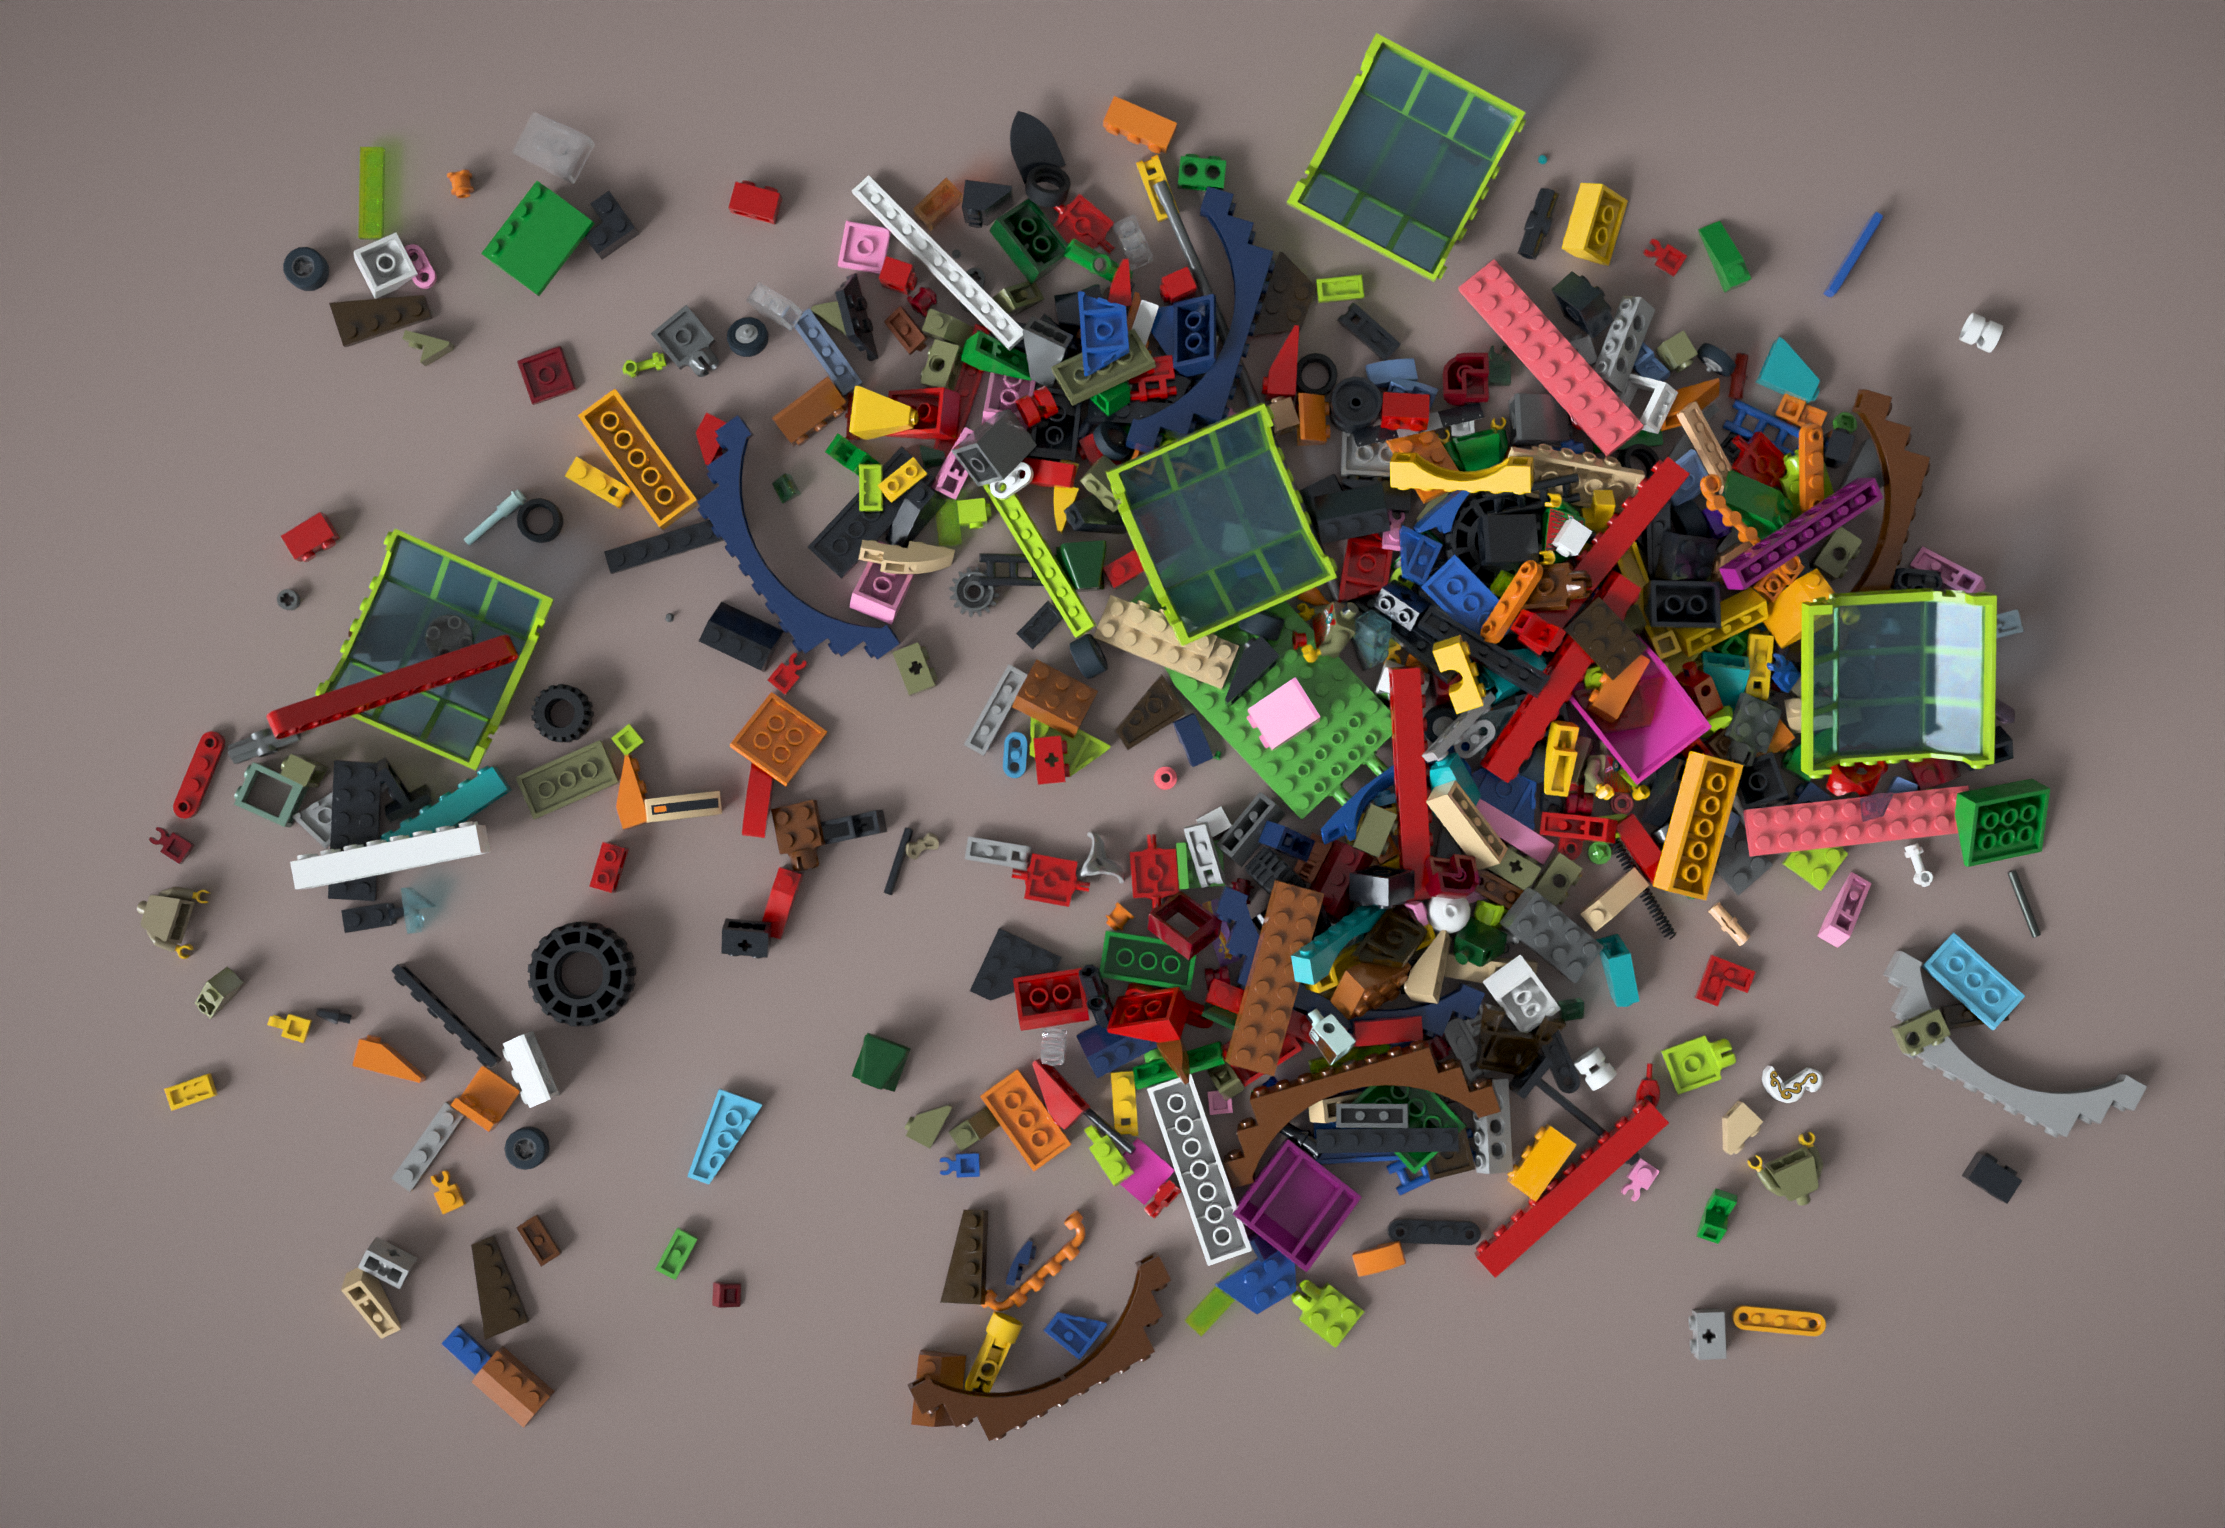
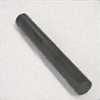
[2007,870,2041,938]

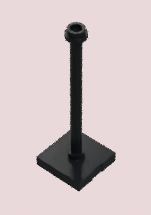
[1509,1052,1640,1166]

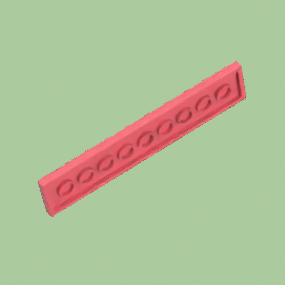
[1459,259,1644,457]
[1743,785,1969,857]

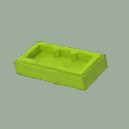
[1316,274,1365,303]
[859,464,883,511]

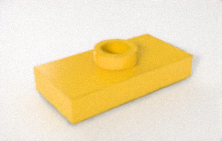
[164,1073,218,1111]

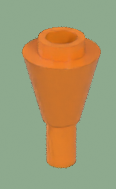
[1296,581,1330,606]

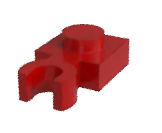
[1643,239,1687,277]
[768,653,808,695]
[1144,1180,1182,1219]

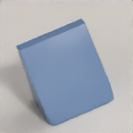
[1886,776,1918,794]

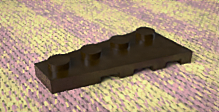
[329,295,432,347]
[940,1210,988,1305]
[471,1235,529,1340]

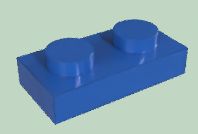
[441,1325,492,1375]

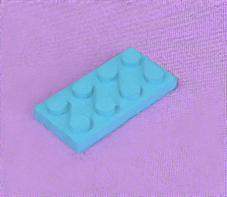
[1921,933,2025,1030]

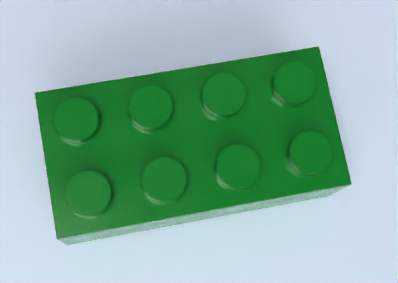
[1100,930,1196,991]

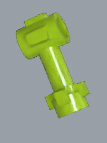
[622,352,667,378]

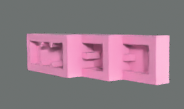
[1476,799,1555,865]

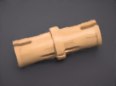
[1708,902,1751,946]

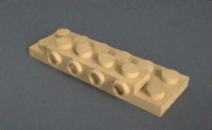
[1508,444,1645,513]
[1093,595,1239,690]

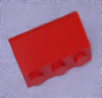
[1013,968,1090,1031]

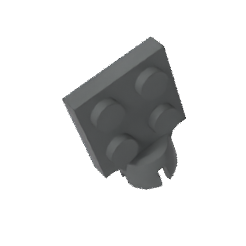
[651,305,719,377]
[1724,693,1782,767]

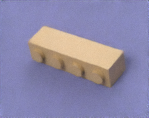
[1426,780,1508,870]

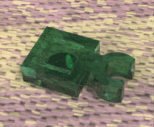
[1488,345,1511,386]

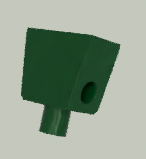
[1453,916,1508,967]

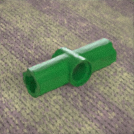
[1064,239,1133,283]

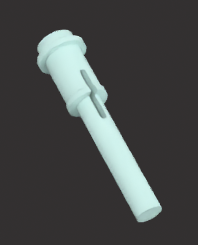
[464,489,527,546]

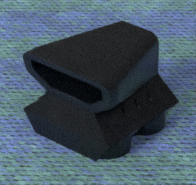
[1054,284,1102,339]
[1885,568,1943,620]

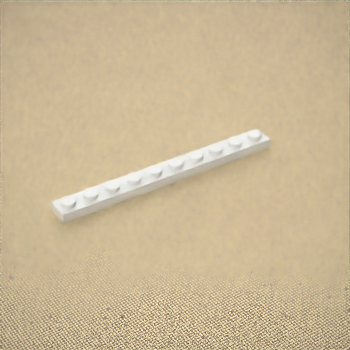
[852,175,1023,351]

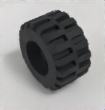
[531,684,594,743]
[1245,847,1306,895]

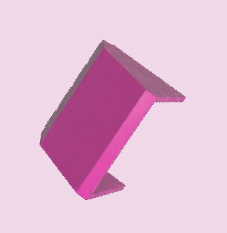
[1569,634,1712,785]

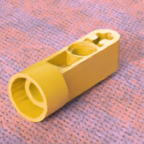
[965,1311,1023,1392]

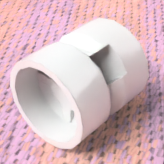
[1959,313,2003,353]
[1573,1047,1617,1091]

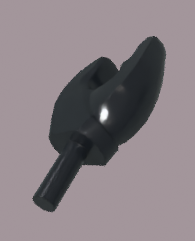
[1539,781,1564,814]

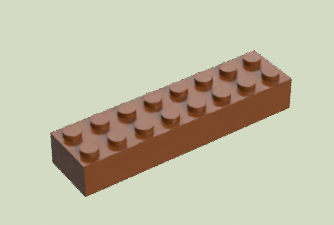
[1225,880,1324,1076]

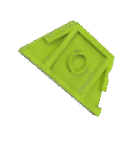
[1030,717,1111,777]

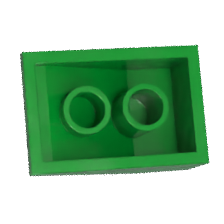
[1722,470,1794,540]

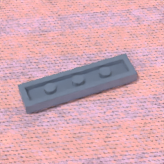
[790,308,863,397]

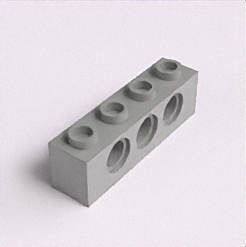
[1594,296,1655,393]
[1472,1078,1513,1174]

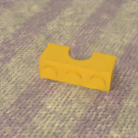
[1433,635,1487,714]

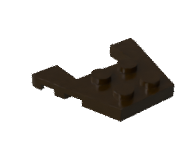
[1476,1004,1566,1076]

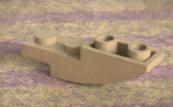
[859,540,955,574]
[1444,953,1538,983]

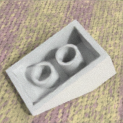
[1483,954,1561,1033]

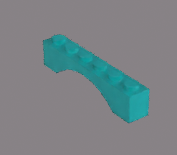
[1291,904,1387,985]

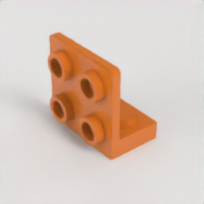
[450,1066,520,1132]

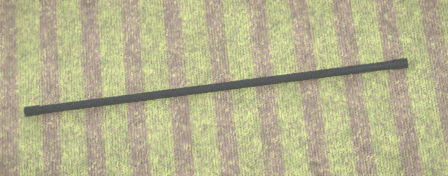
[1153,180,1376,671]

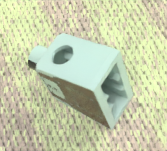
[1306,1008,1356,1065]

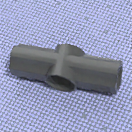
[228,729,301,764]

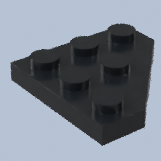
[970,928,1062,1001]

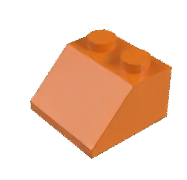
[1295,393,1330,446]

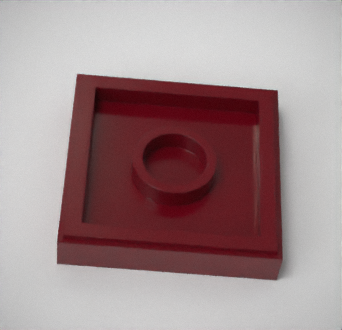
[517,346,577,405]

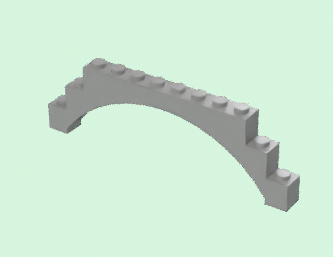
[1883,951,2147,1138]

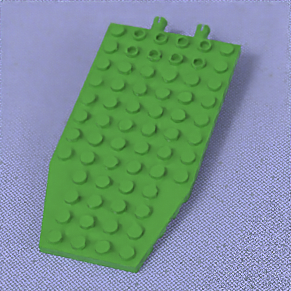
[1130,544,1392,820]

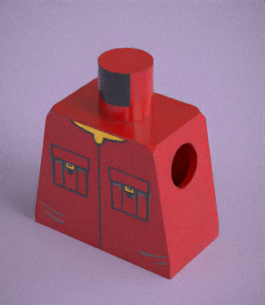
[1675,661,1723,719]

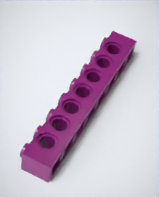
[1719,478,1883,590]

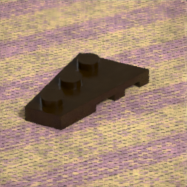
[1115,674,1186,750]

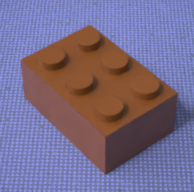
[1012,659,1098,739]
[1330,962,1412,1021]

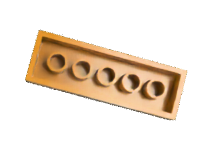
[577,389,699,530]
[1653,751,1743,901]

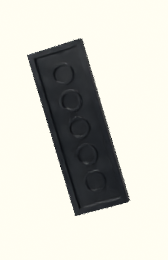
[808,446,935,579]
[328,760,382,901]

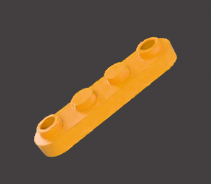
[1731,1305,1826,1336]

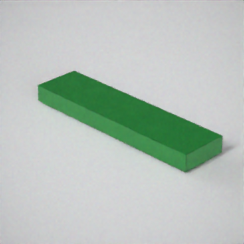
[1133,1041,1225,1090]

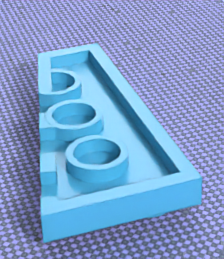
[687,1089,763,1184]

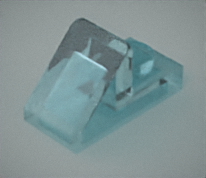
[401,887,436,934]

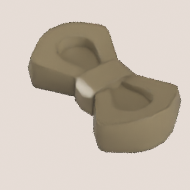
[906,833,939,860]

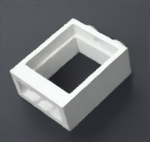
[1614,374,1678,434]

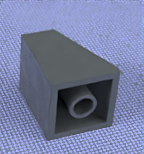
[1508,393,1573,446]
[951,409,1037,487]

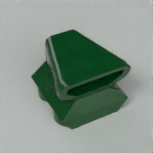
[1056,540,1107,592]
[852,1033,911,1092]

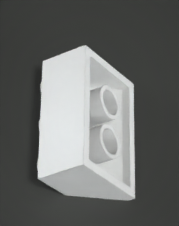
[502,1031,560,1108]

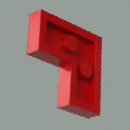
[1695,955,1755,1007]

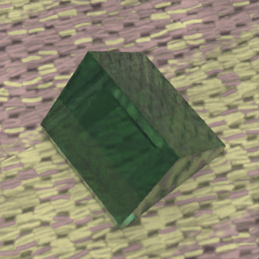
[772,473,801,503]
[1557,998,1584,1021]

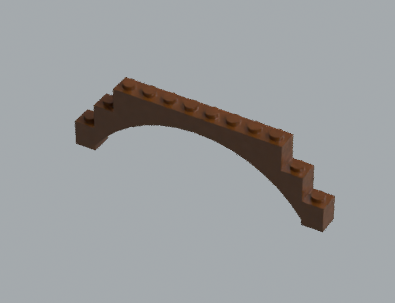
[1777,389,1930,664]
[1223,1040,1501,1189]
[907,1252,1172,1441]

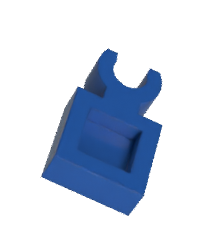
[1766,653,1801,693]
[940,1153,980,1178]

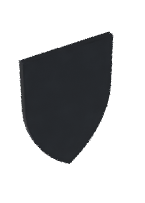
[1010,111,1066,184]

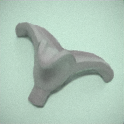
[1076,832,1125,883]

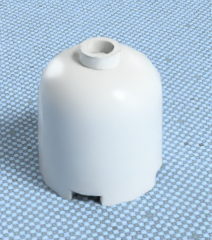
[1423,897,1471,934]

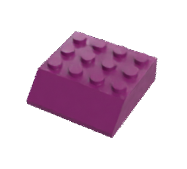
[1232,1140,1362,1272]

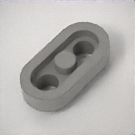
[1453,720,1495,758]

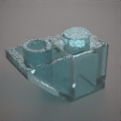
[1353,609,1392,668]

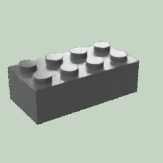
[1499,887,1604,983]

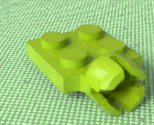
[1779,449,1834,520]
[1782,846,1848,891]
[1661,1035,1736,1095]
[1291,1280,1364,1348]

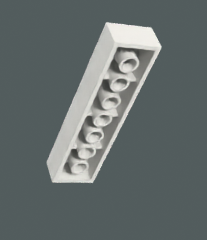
[290,821,491,890]
[1147,1074,1252,1266]

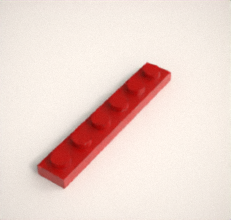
[1205,979,1328,1046]

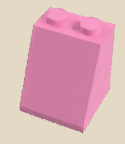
[1246,677,1321,751]

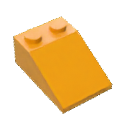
[1763,568,1843,649]

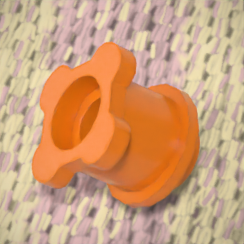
[447,170,474,198]
[1105,902,1134,931]

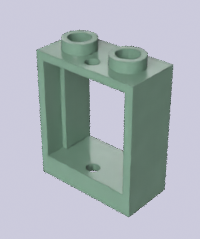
[234,762,309,827]

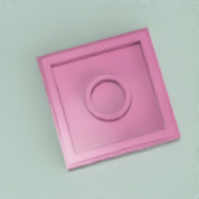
[838,221,891,275]

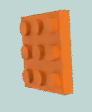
[730,692,827,786]

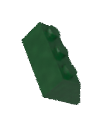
[989,198,1068,285]

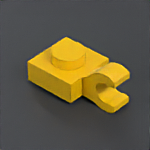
[267,1013,312,1043]

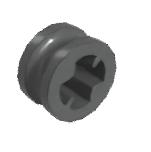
[277,589,300,611]

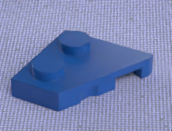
[1399,525,1442,586]
[1043,1312,1108,1360]

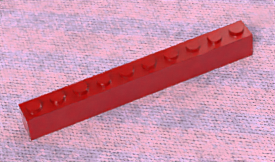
[1517,457,1690,658]
[1480,570,1642,783]
[1388,665,1434,901]
[1475,1099,1669,1278]

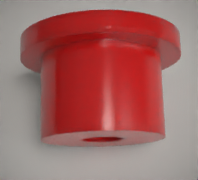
[1292,631,1307,650]

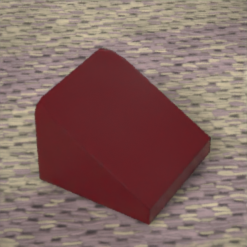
[712,1282,741,1308]

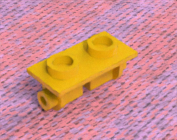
[877,457,927,503]

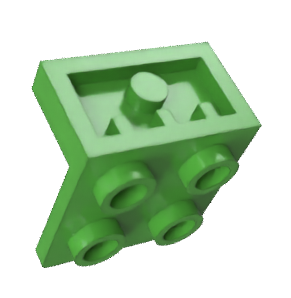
[1176,840,1225,889]

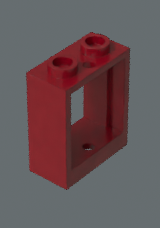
[1147,891,1222,960]

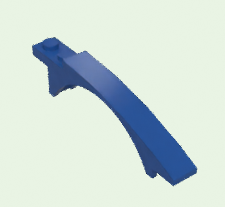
[1413,439,1585,534]
[1321,742,1472,845]

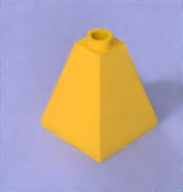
[849,386,919,440]

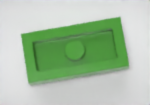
[655,1227,698,1280]

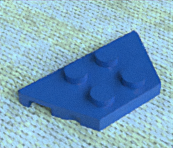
[1078,291,1130,376]
[1472,766,1537,830]
[1215,1251,1296,1314]

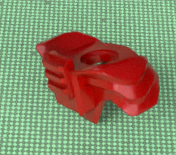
[1826,742,1888,797]

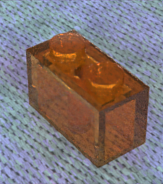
[913,177,963,231]

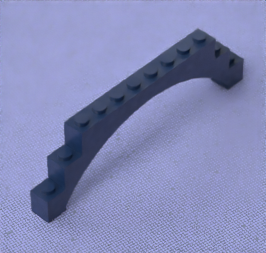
[1126,186,1276,453]
[697,415,901,660]
[1214,886,1485,1048]

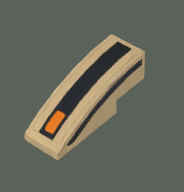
[645,791,722,823]

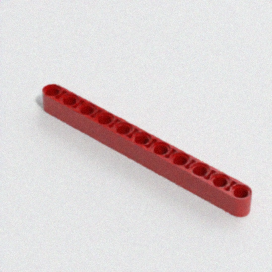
[266,635,519,739]

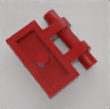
[1128,355,1177,402]

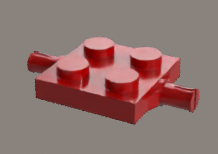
[1052,194,1115,255]
[1731,432,1786,493]
[1130,834,1179,909]
[1011,853,1090,907]

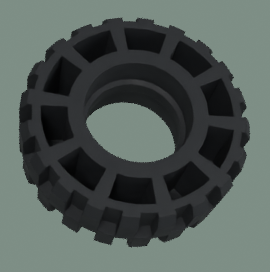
[1443,492,1544,596]
[527,921,636,1027]

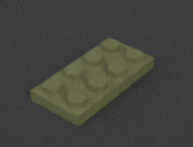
[1051,329,1156,406]
[515,740,620,820]

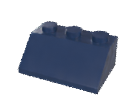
[1173,294,1216,377]
[1076,1025,1158,1078]

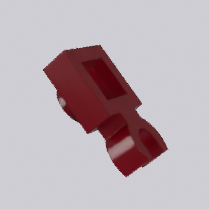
[149,827,194,864]

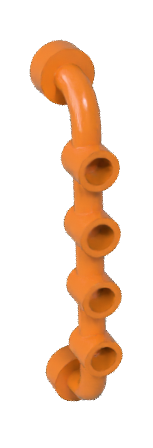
[1700,474,1801,574]
[981,1210,1086,1311]

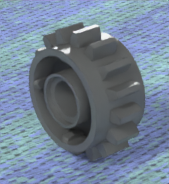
[949,567,999,618]

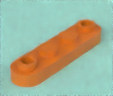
[1799,423,1824,513]
[1480,560,1543,644]

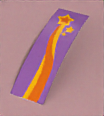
[1200,898,1240,966]

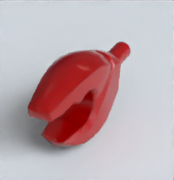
[1636,1063,1660,1108]

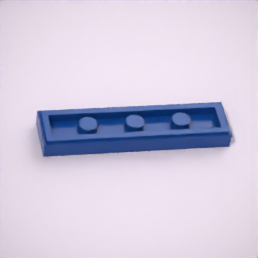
[1823,212,1883,298]

